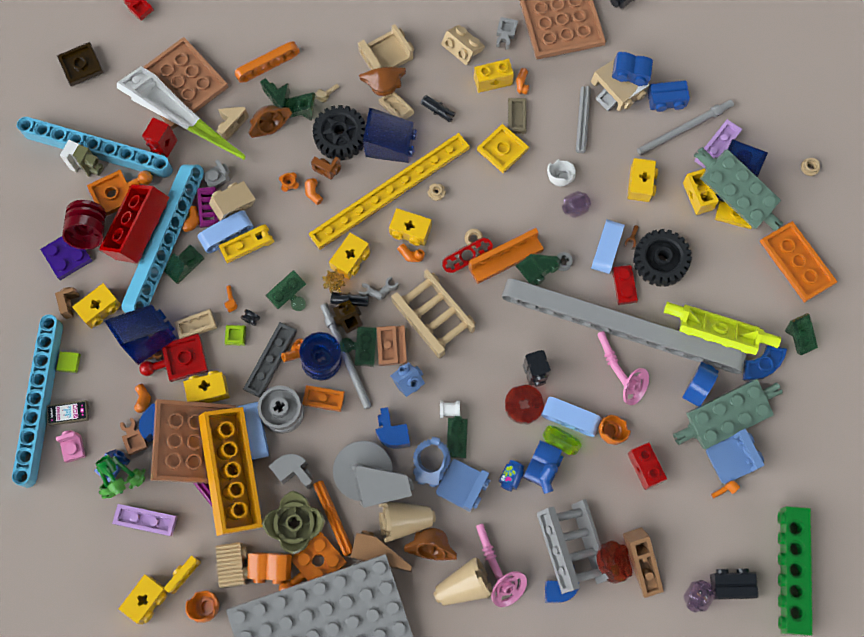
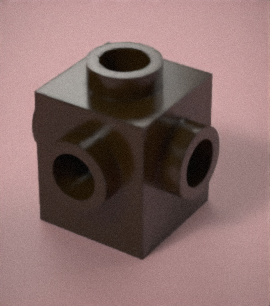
[333,300,363,334]

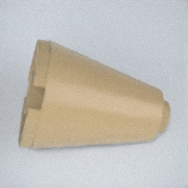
[379,501,436,542]
[434,557,493,606]

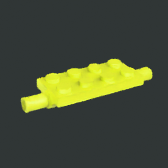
[663,301,781,355]

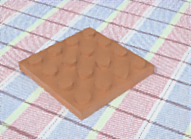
[519,0,606,60]
[143,37,228,130]
[151,399,236,483]

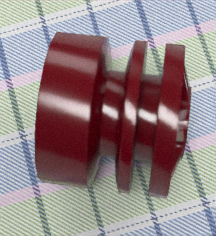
[62,200,106,250]

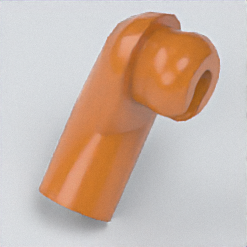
[516,68,529,95]
[305,178,323,205]
[182,206,200,232]
[397,243,425,262]
[281,338,306,362]
[134,383,151,413]

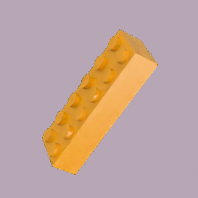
[198,407,263,536]

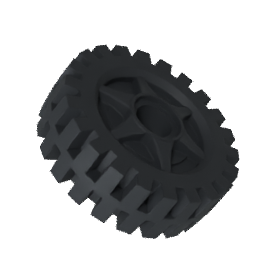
[312,105,367,160]
[633,229,692,287]

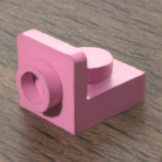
[56,430,86,463]

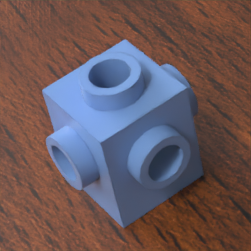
[390,362,425,397]

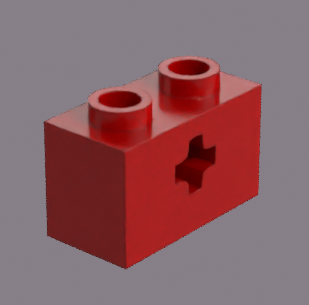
[142,117,178,158]
[628,442,667,490]

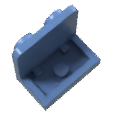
[705,429,765,484]
[436,459,491,512]

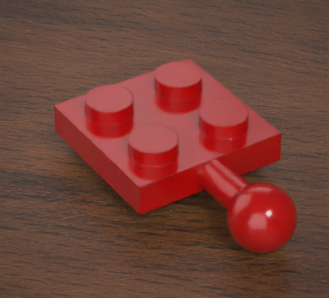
[139,334,208,382]

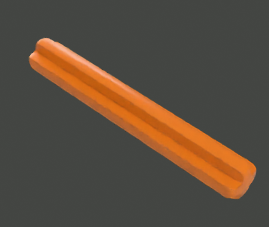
[313,480,353,556]

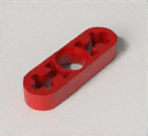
[442,237,493,273]

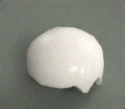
[547,159,576,187]

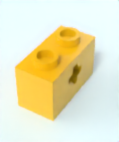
[474,59,514,93]
[627,158,658,202]
[683,168,719,215]
[389,208,432,246]
[329,232,370,279]
[72,283,122,329]
[183,371,230,403]
[119,574,167,624]

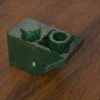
[516,254,562,285]

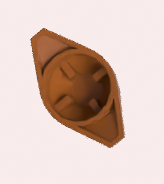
[359,67,406,96]
[249,105,292,138]
[404,528,457,560]

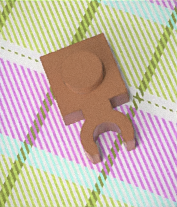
[120,418,149,456]

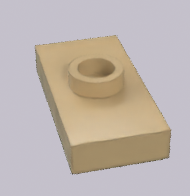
[379,92,415,124]
[174,309,217,339]

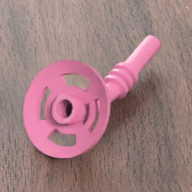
[597,331,649,405]
[476,524,527,607]

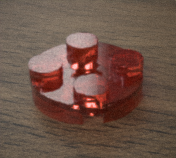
[505,385,544,425]
[596,541,633,584]

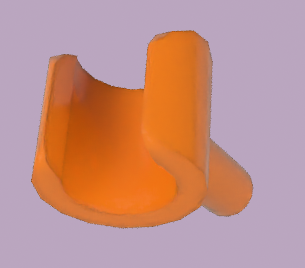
[224,285,238,313]
[711,481,740,499]

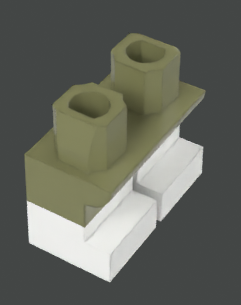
[60,140,104,177]

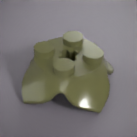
[262,491,325,554]

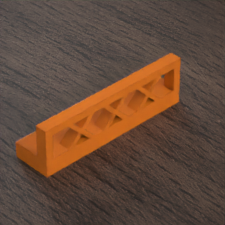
[469,228,544,284]

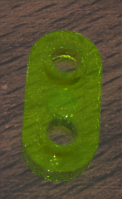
[543,425,581,455]

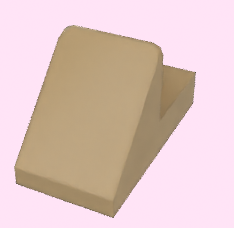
[216,107,249,141]

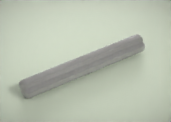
[576,86,591,153]

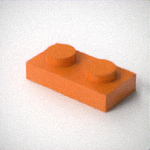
[302,385,345,412]

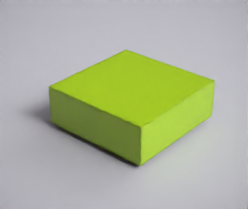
[224,325,246,346]
[56,351,81,373]

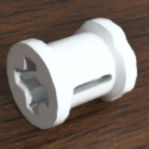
[440,400,460,418]

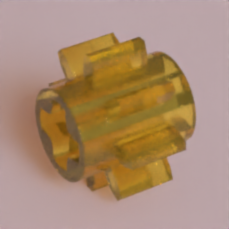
[322,269,346,293]

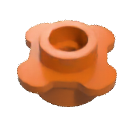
[279,172,299,192]

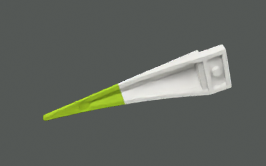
[117,66,245,160]

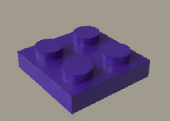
[40,236,93,281]

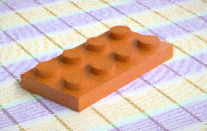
[760,221,838,303]

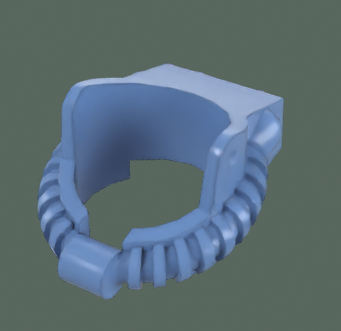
[413,437,451,487]

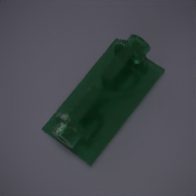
[447,416,468,458]

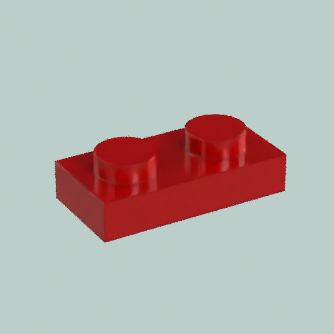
[612,265,638,305]

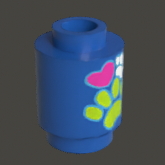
[499,460,525,492]

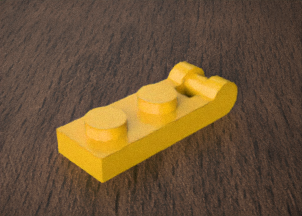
[218,224,274,264]

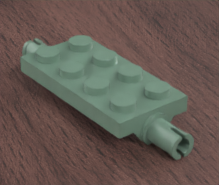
[694,147,783,231]
[673,379,783,449]

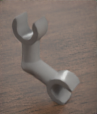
[359,277,398,300]

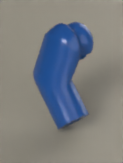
[539,463,558,494]

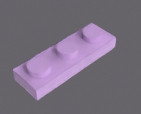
[694,119,742,168]
[112,504,178,537]

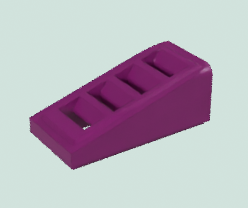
[198,187,219,228]

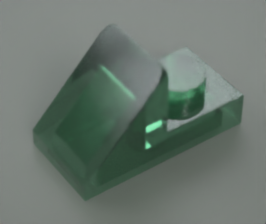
[260,78,290,108]
[286,92,315,121]
[164,244,204,284]
[785,313,818,355]

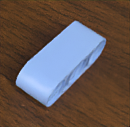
[197,210,254,253]
[591,219,625,274]
[541,397,602,437]
[238,402,270,460]

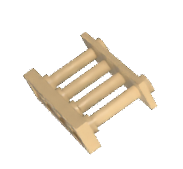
[391,269,476,359]

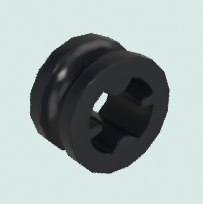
[240,309,260,326]

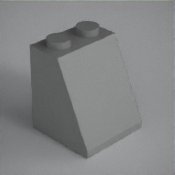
[352,464,414,507]

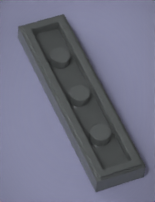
[243,322,297,398]

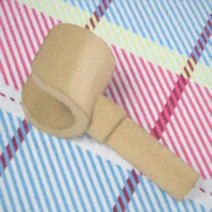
[316,84,339,103]

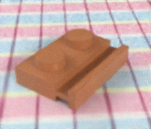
[377,325,407,366]

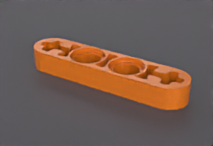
[234,41,300,83]

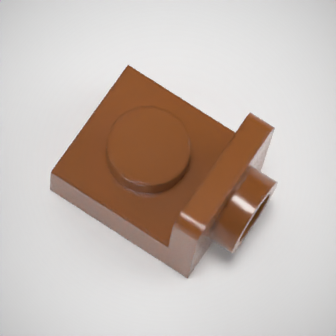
[311,156,341,180]

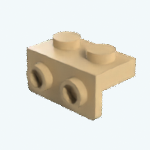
[441,25,485,65]

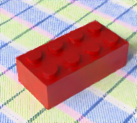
[99,184,170,263]

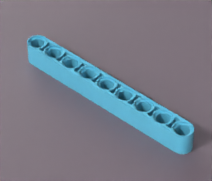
[17,117,173,178]
[122,164,204,316]
[12,314,63,488]

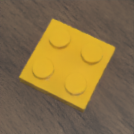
[477,124,529,174]

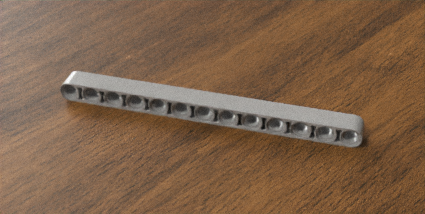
[502,279,746,374]

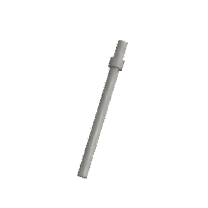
[637,100,734,155]
[320,303,372,409]

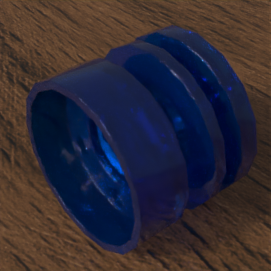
[299,332,342,381]

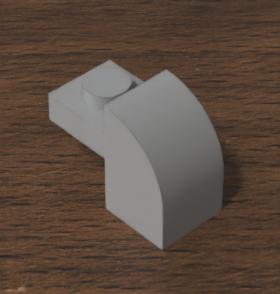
[269,454,314,489]

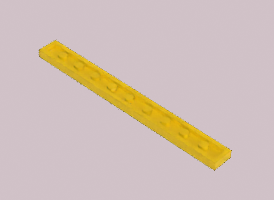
[308,133,470,250]

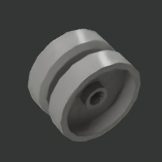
[257,385,305,434]

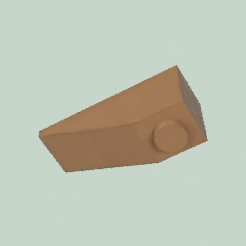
[623,527,664,598]
[351,530,412,572]

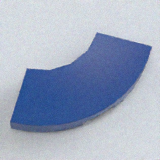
[742,345,787,381]

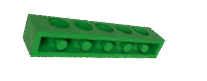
[777,506,813,636]

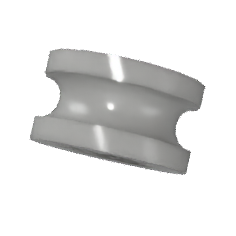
[555,252,572,271]

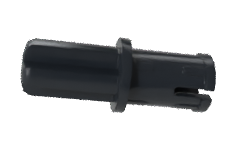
[421,95,455,123]
[330,292,369,307]

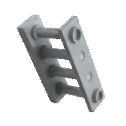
[537,499,612,594]

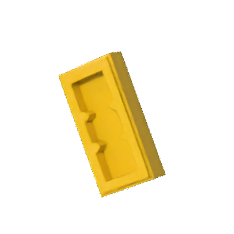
[714,201,752,229]
[164,555,201,594]

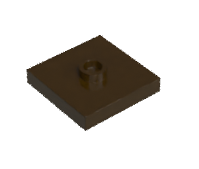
[57,42,104,87]

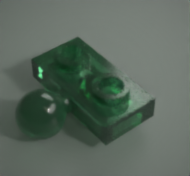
[265,270,306,311]
[339,327,377,367]

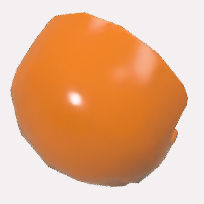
[598,415,631,445]
[185,590,220,623]

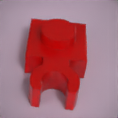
[123,0,154,21]

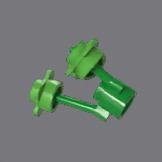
[95,455,146,499]

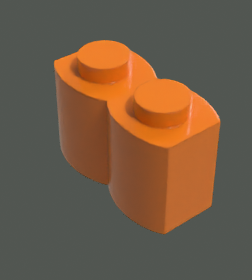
[247,552,292,584]

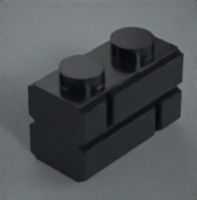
[523,350,551,387]
[710,568,759,600]

